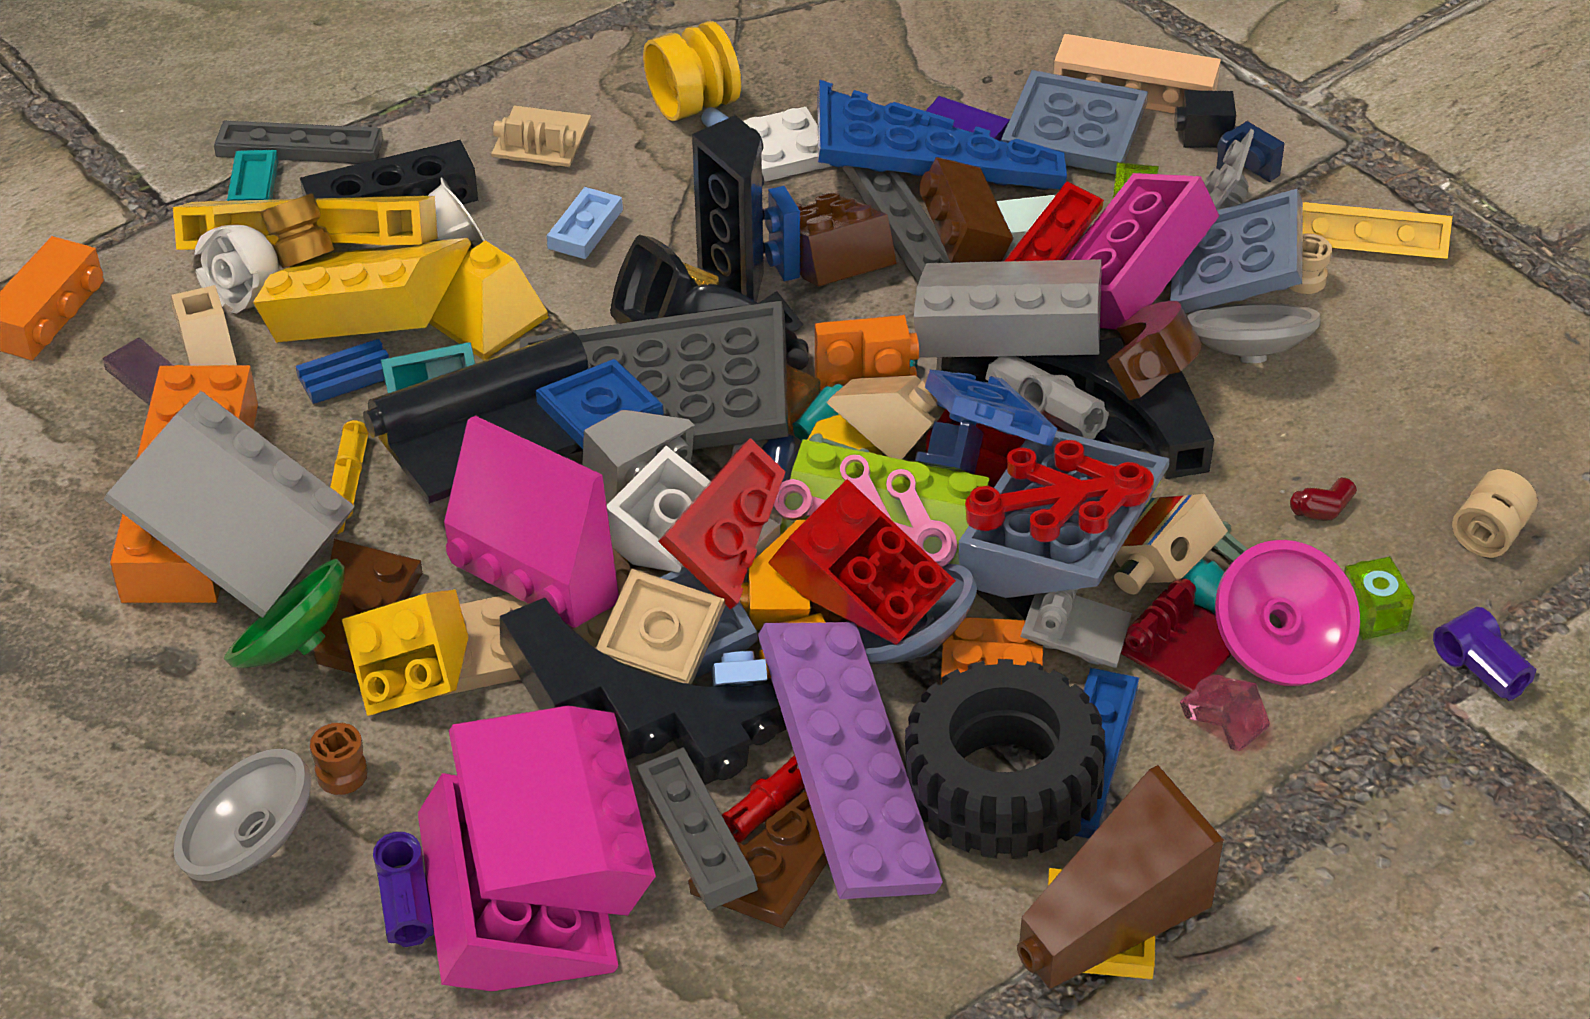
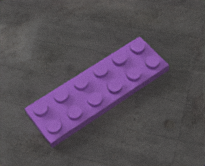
[758,622,943,899]

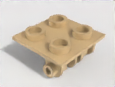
[491,106,591,167]

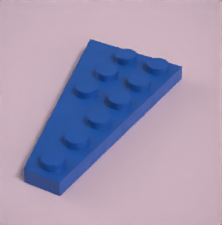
[817,80,1067,190]

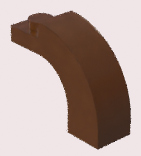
[1108,301,1202,400]

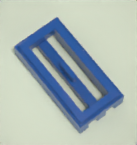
[296,339,389,404]

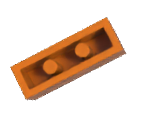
[0,236,104,361]

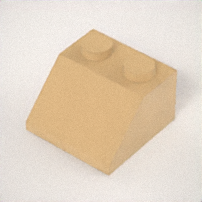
[827,375,946,459]

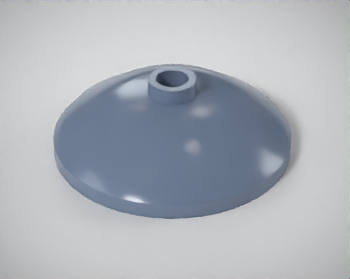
[847,564,977,664]

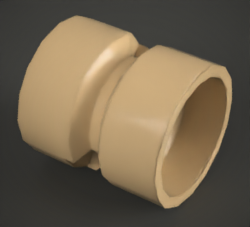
[1452,469,1538,558]

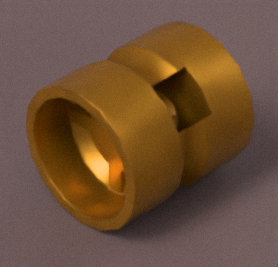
[260,193,334,268]

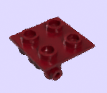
[1120,579,1232,695]

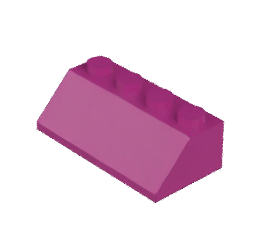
[1065,173,1219,330]

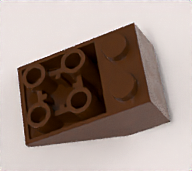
[795,193,897,287]

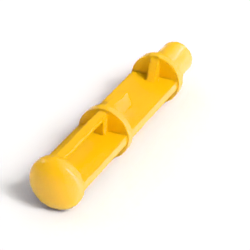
[330,420,369,534]

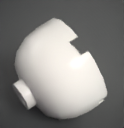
[195,225,279,313]

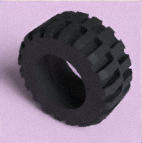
[905,659,1105,859]

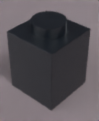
[1174,90,1237,148]

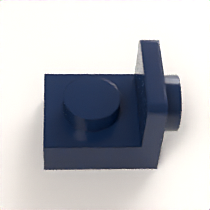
[1216,121,1285,182]

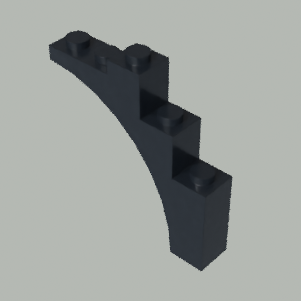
[936,337,1214,479]
[500,598,787,785]

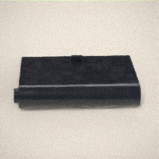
[363,331,588,504]

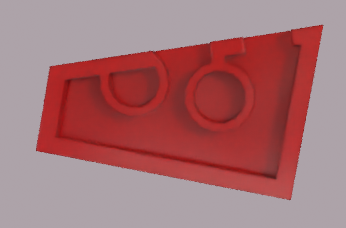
[658,438,786,609]

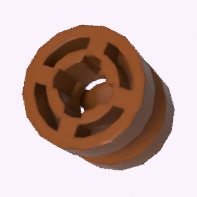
[310,723,368,795]

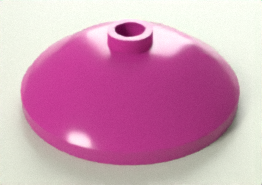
[1215,540,1360,686]

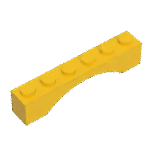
[173,196,438,250]

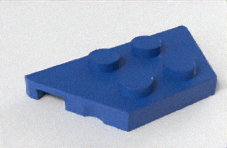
[925,369,1057,446]

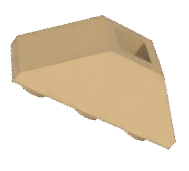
[171,285,237,366]

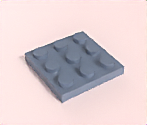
[1001,70,1148,175]
[1170,189,1303,313]

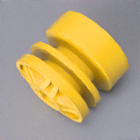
[643,21,741,121]

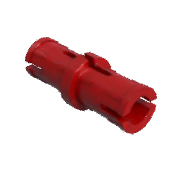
[721,755,805,842]

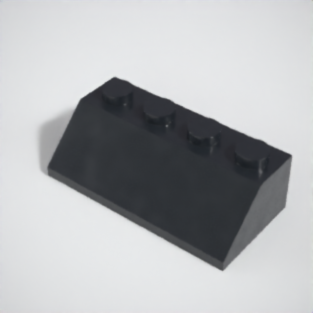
[692,115,765,302]

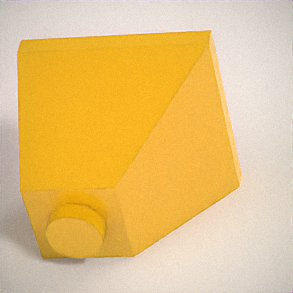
[429,240,548,360]

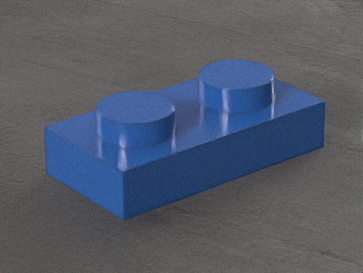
[764,186,800,282]

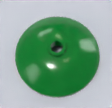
[224,559,345,668]

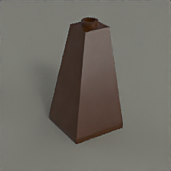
[1017,765,1224,989]

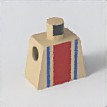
[1114,494,1228,595]

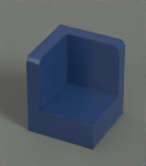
[915,421,984,475]

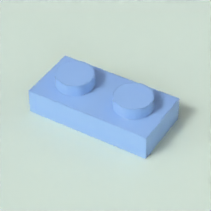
[547,187,623,259]
[711,651,767,687]

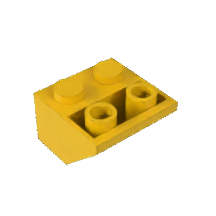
[342,589,469,716]

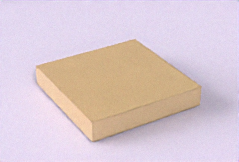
[596,569,725,684]

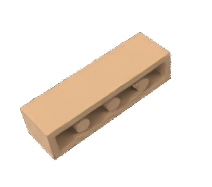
[1053,34,1221,114]

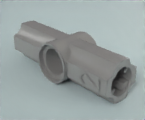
[985,356,1109,439]

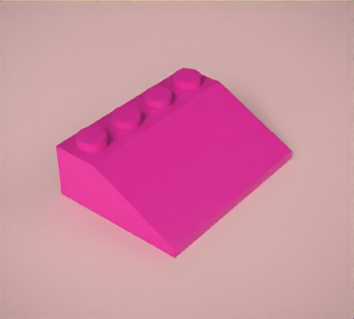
[444,416,619,628]
[449,706,656,916]
[418,773,619,991]

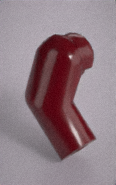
[1290,477,1357,521]

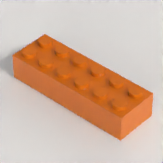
[110,365,258,603]

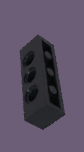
[300,139,478,205]

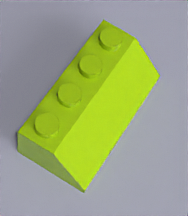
[780,439,989,565]

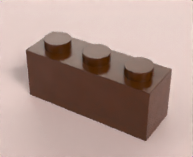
[920,157,1014,263]

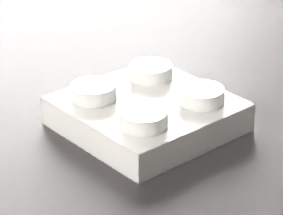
[743,107,832,182]

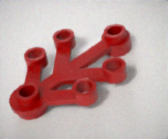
[965,440,1154,542]

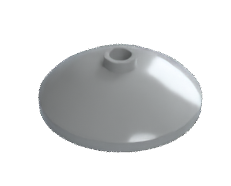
[1187,303,1321,363]
[174,749,311,881]

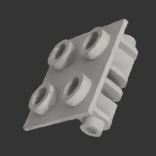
[1204,129,1254,210]
[1020,589,1132,668]

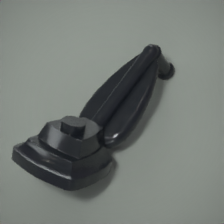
[610,235,809,370]

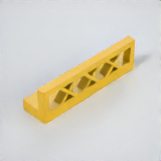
[1303,202,1453,259]

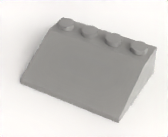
[914,259,1102,358]
[104,391,355,618]

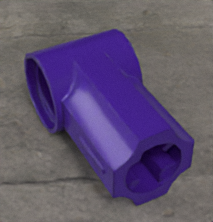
[1433,607,1537,701]
[373,832,434,948]

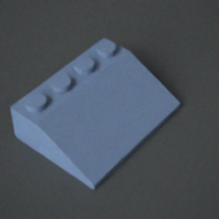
[959,431,1169,598]

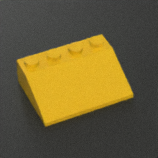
[253,237,471,343]

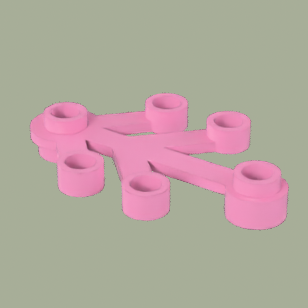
[774,454,957,567]

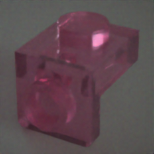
[1180,675,1270,751]

